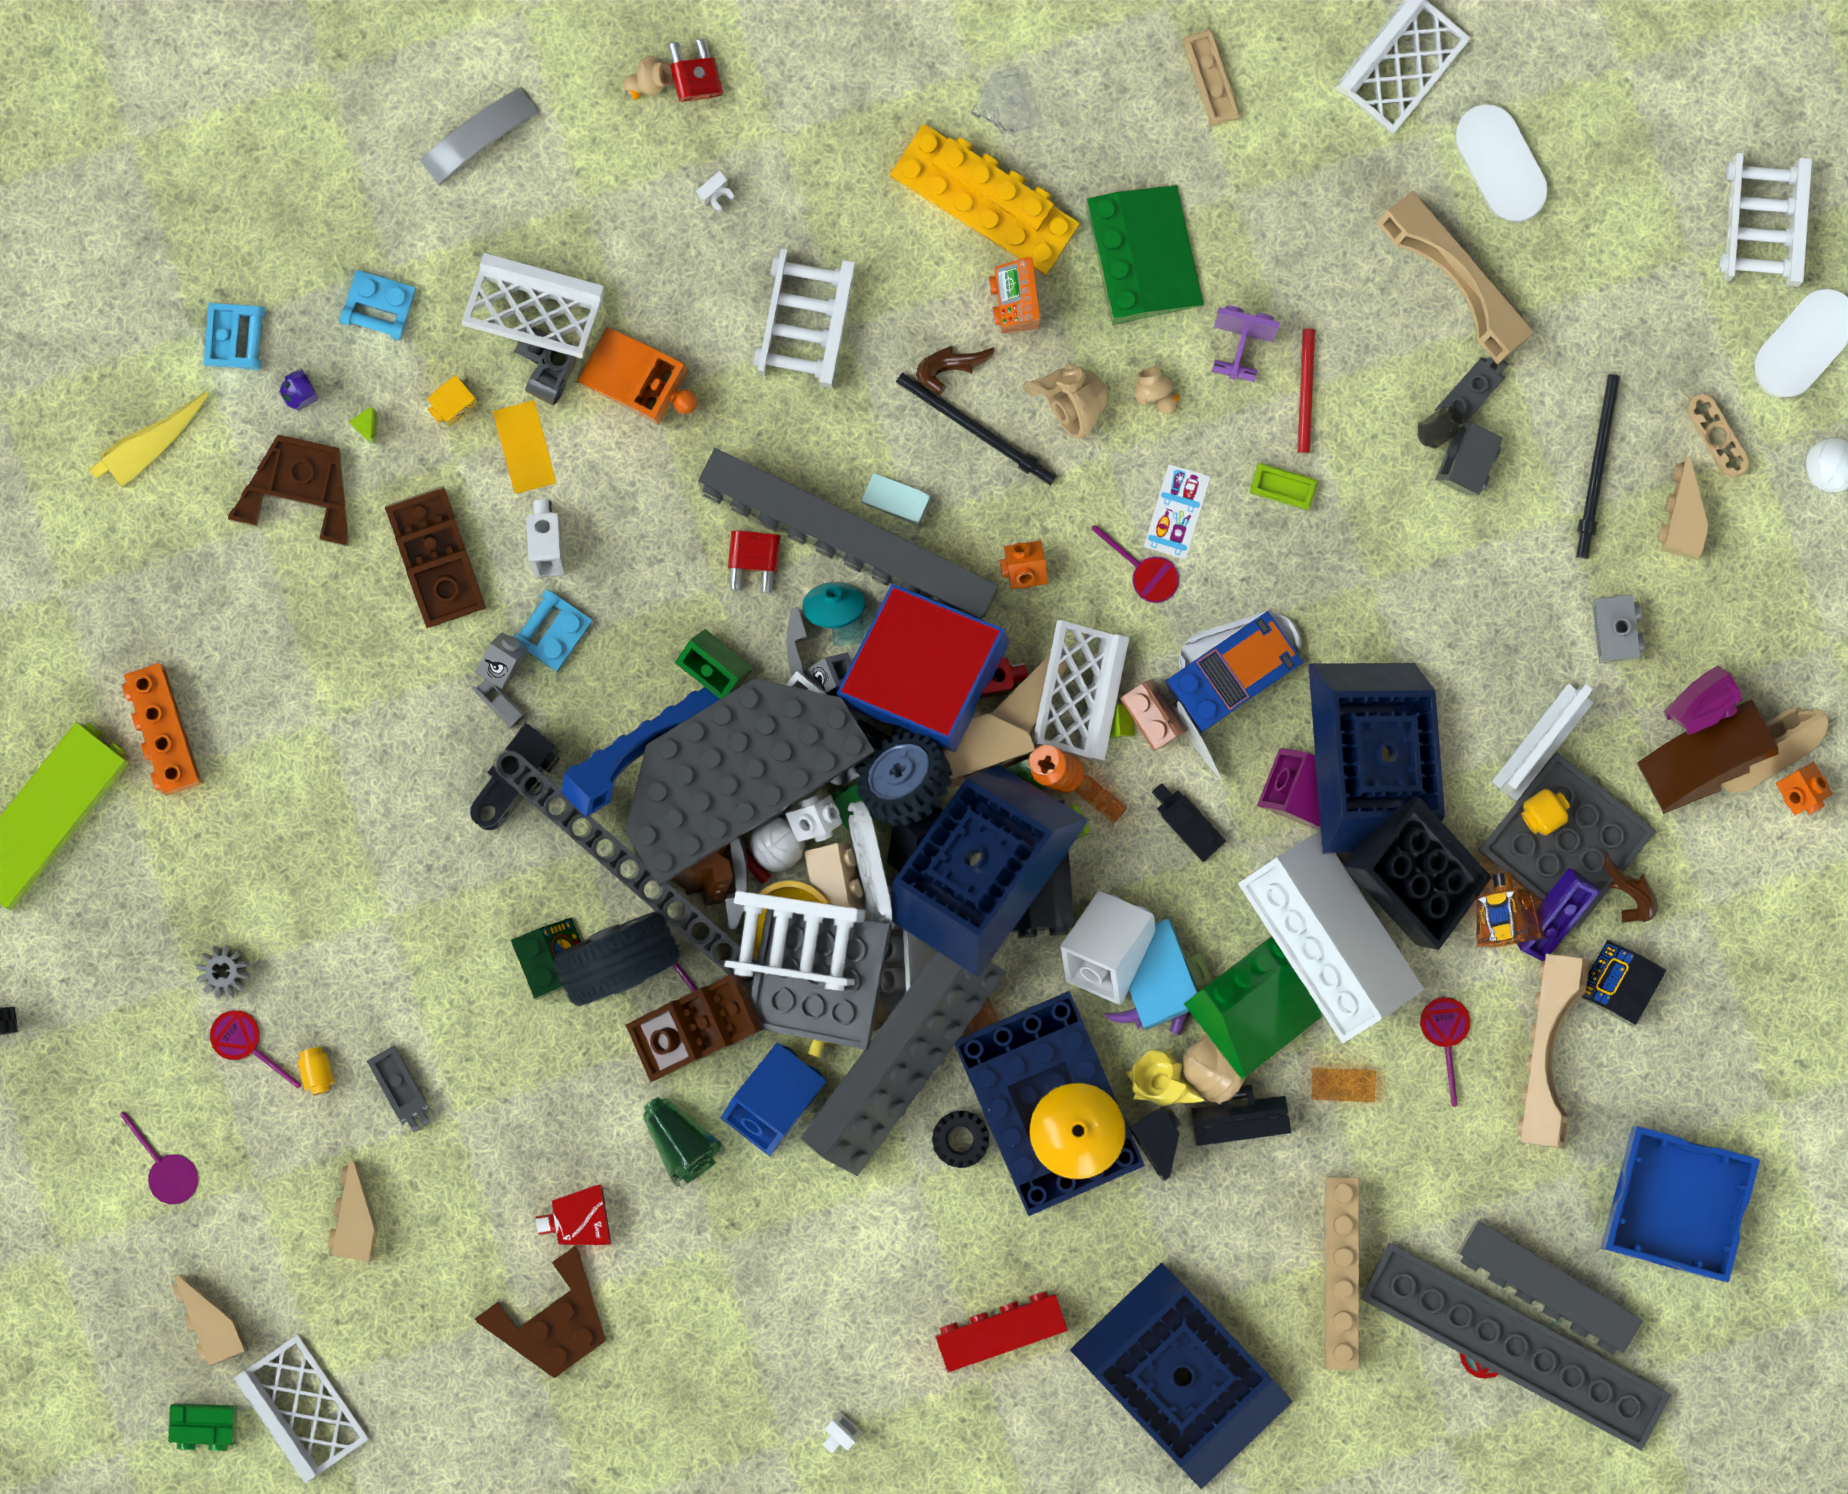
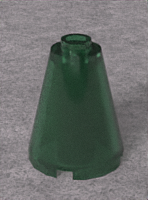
[643,1097,726,1187]

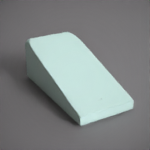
[861,473,931,526]

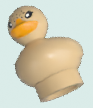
[623,56,673,100]
[1134,366,1180,415]

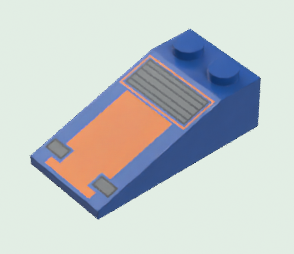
[1165,611,1303,734]

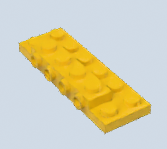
[890,123,1080,276]

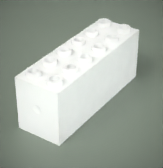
[1238,831,1425,1043]

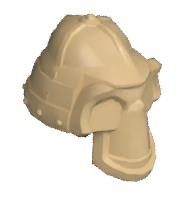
[1022,364,1108,439]
[1183,1030,1245,1104]

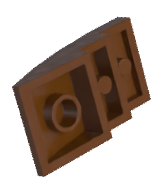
[385,486,486,628]
[1637,699,1779,814]
[626,973,763,1082]

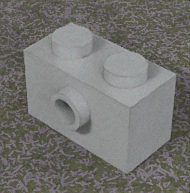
[1592,595,1645,664]

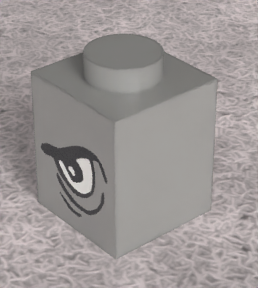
[475,632,528,689]
[804,652,852,696]

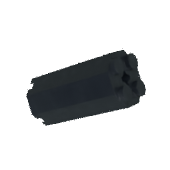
[1011,800,1075,938]

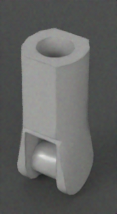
[472,679,526,729]

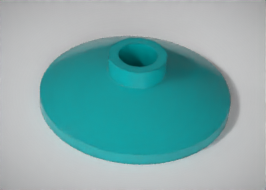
[802,582,865,628]

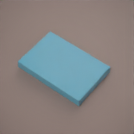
[1129,918,1198,1030]

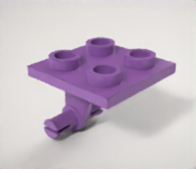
[1212,305,1280,382]

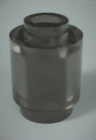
[1417,406,1465,449]

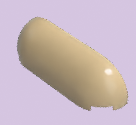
[1721,707,1828,793]

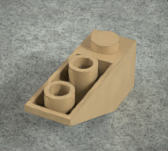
[1658,456,1709,560]
[328,1161,378,1262]
[172,1275,248,1366]

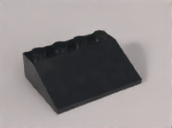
[1343,796,1492,950]

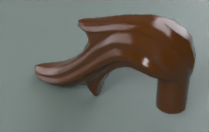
[916,346,995,395]
[1604,853,1658,922]

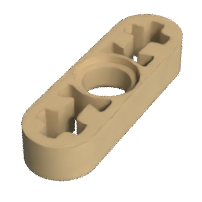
[1687,394,1749,478]

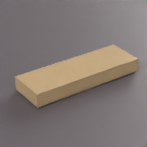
[1182,29,1241,127]

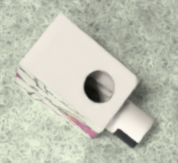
[526,499,565,578]

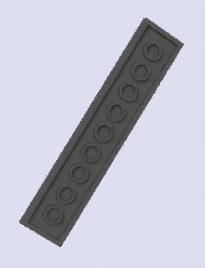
[1359,1243,1671,1451]

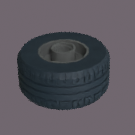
[554,911,680,1006]

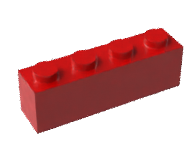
[935,1290,1068,1373]

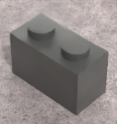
[1435,422,1503,495]

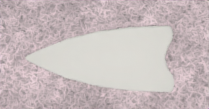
[1172,701,1222,782]

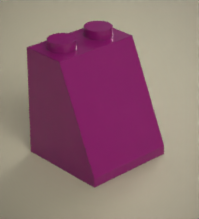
[1257,748,1321,831]

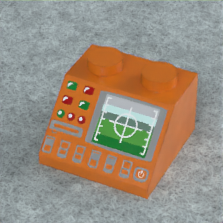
[989,257,1040,333]

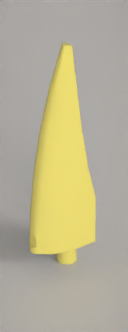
[89,391,209,487]

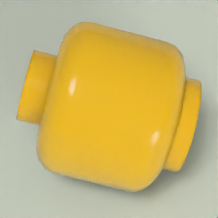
[1521,789,1570,836]

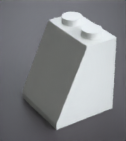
[1061,891,1156,1005]

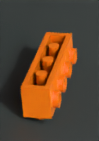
[122,663,202,796]

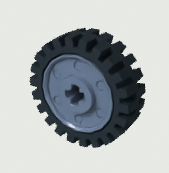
[856,733,953,826]

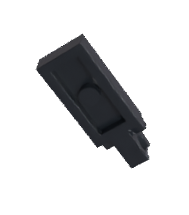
[1152,783,1226,863]

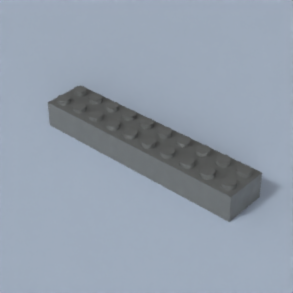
[698,448,998,621]

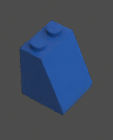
[720,1042,827,1157]

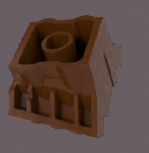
[633,845,733,906]

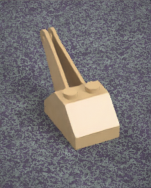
[944,653,1068,789]

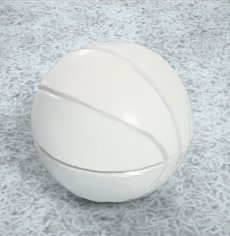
[1805,437,1848,493]
[750,817,805,872]

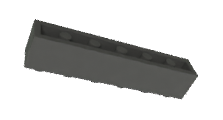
[1457,1221,1643,1354]

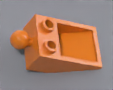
[577,327,698,425]

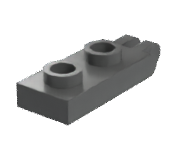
[1434,356,1509,429]
[367,1046,430,1132]

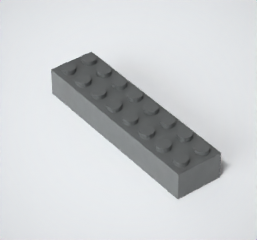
[800,951,1006,1176]

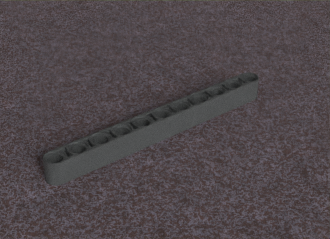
[493,750,757,987]

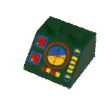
[511,918,581,1000]

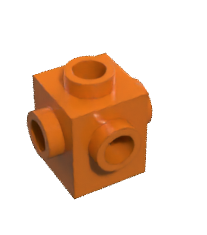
[1000,540,1048,590]
[1776,761,1833,816]

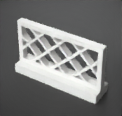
[1333,0,1470,134]
[462,253,604,358]
[1033,620,1129,760]
[1491,683,1594,802]
[234,1335,369,1484]

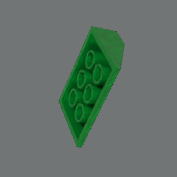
[1086,185,1204,325]
[1184,936,1322,1080]

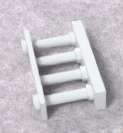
[1719,153,1812,287]
[753,249,855,389]
[725,891,865,991]

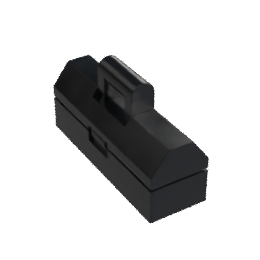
[1191,1084,1291,1146]

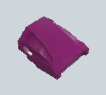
[1664,665,1742,735]

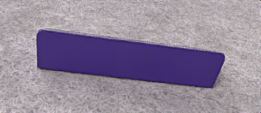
[1515,868,1600,961]

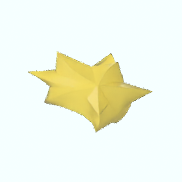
[1125,1049,1206,1106]

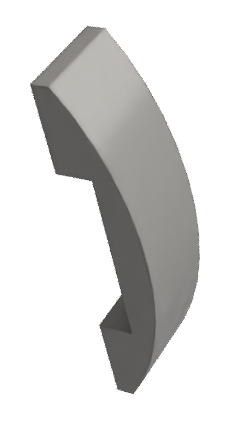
[420,88,539,185]
[786,607,808,690]
[725,836,749,929]

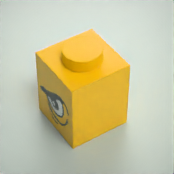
[426,375,478,427]

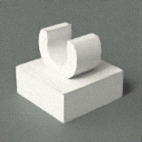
[696,171,734,212]
[822,1411,863,1453]

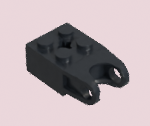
[470,723,560,831]

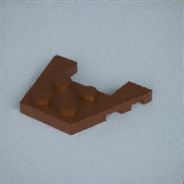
[228,435,349,546]
[475,1246,606,1378]

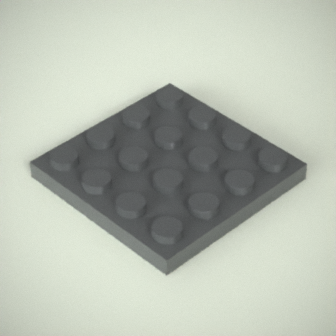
[1478,752,1656,929]
[750,909,892,1050]

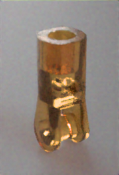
[1075,775,1127,824]

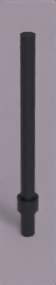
[896,372,1057,486]
[1576,374,1620,559]

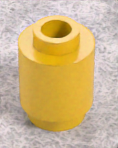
[297,1047,335,1096]

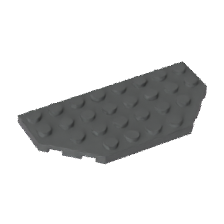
[625,678,875,886]

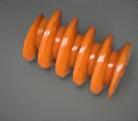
[1028,745,1084,793]

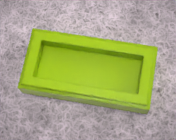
[1249,463,1318,511]

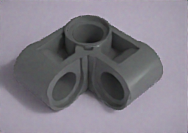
[514,327,576,406]

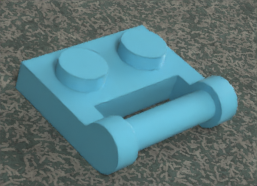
[340,270,417,341]
[204,303,266,371]
[513,589,593,673]

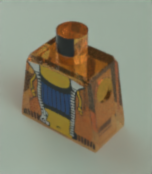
[1476,872,1544,948]

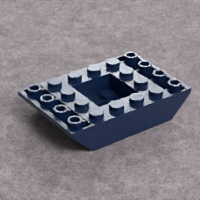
[1308,663,1445,854]
[891,765,1089,978]
[954,991,1145,1216]
[1070,1262,1293,1489]

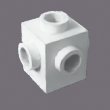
[785,794,843,842]

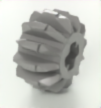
[196,945,250,998]

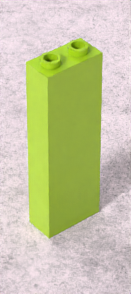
[0,722,129,911]

